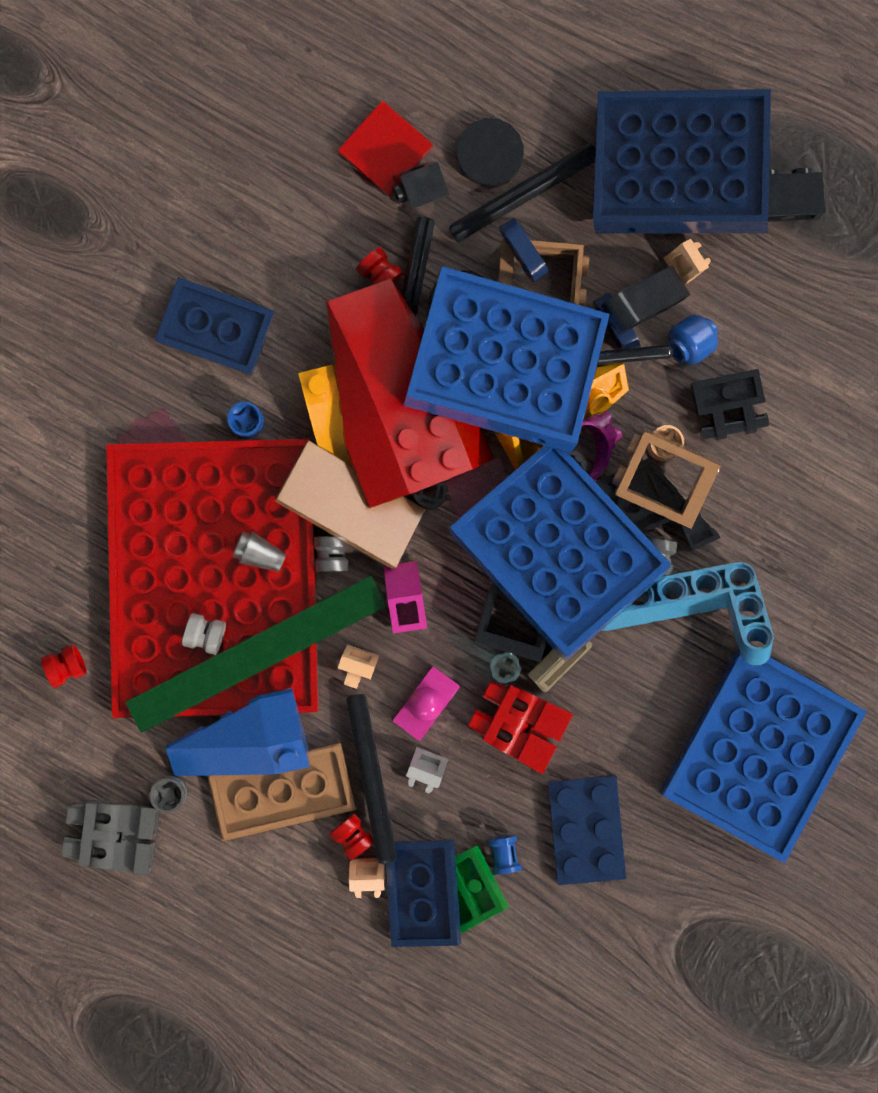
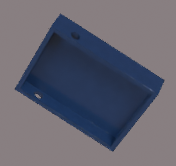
[593,89,771,234]

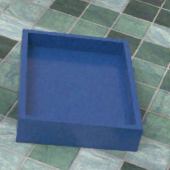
[403,266,610,453]
[450,445,672,662]
[659,649,867,863]

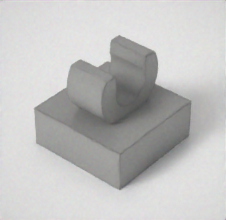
[406,747,448,793]

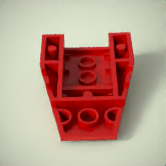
[326,279,493,508]

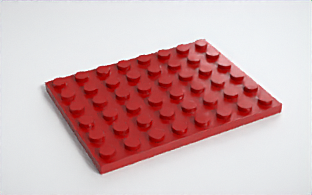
[106,439,319,718]

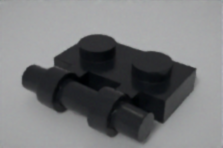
[690,369,769,441]

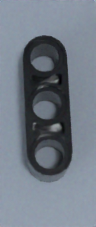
[601,266,691,335]

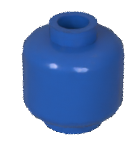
[667,314,718,365]

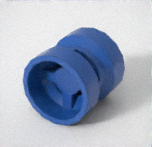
[227,402,265,439]

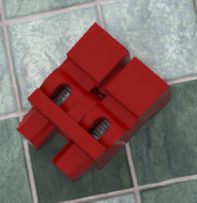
[468,681,573,774]

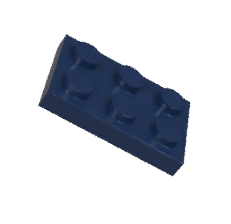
[155,277,275,376]
[548,775,626,885]
[386,839,461,947]

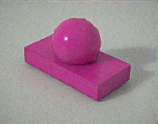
[393,666,460,741]

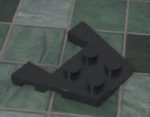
[596,458,720,551]

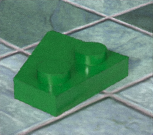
[455,846,510,934]

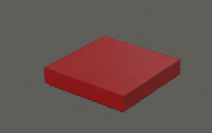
[338,100,433,197]

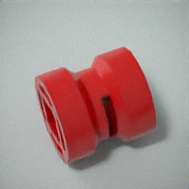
[356,247,403,285]
[41,644,87,689]
[328,813,374,861]

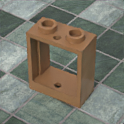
[498,238,589,307]
[612,428,721,529]

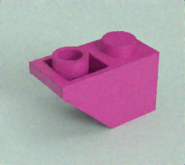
[384,561,427,634]

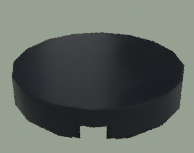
[457,118,524,187]

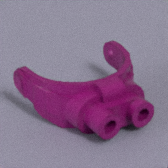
[582,410,622,481]

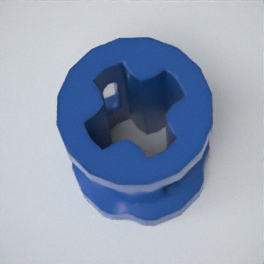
[487,835,523,875]

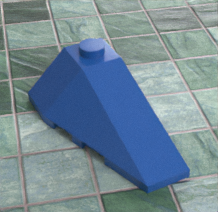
[166,688,310,776]

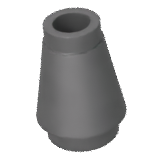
[232,531,286,572]

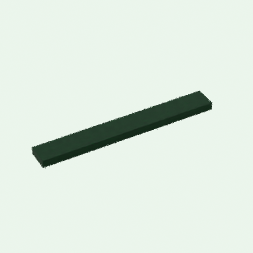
[125,576,387,733]

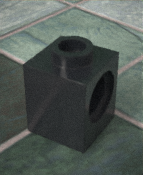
[391,162,449,209]

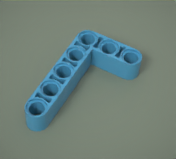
[601,562,774,665]

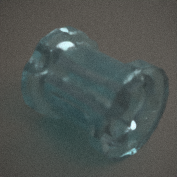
[489,652,521,683]

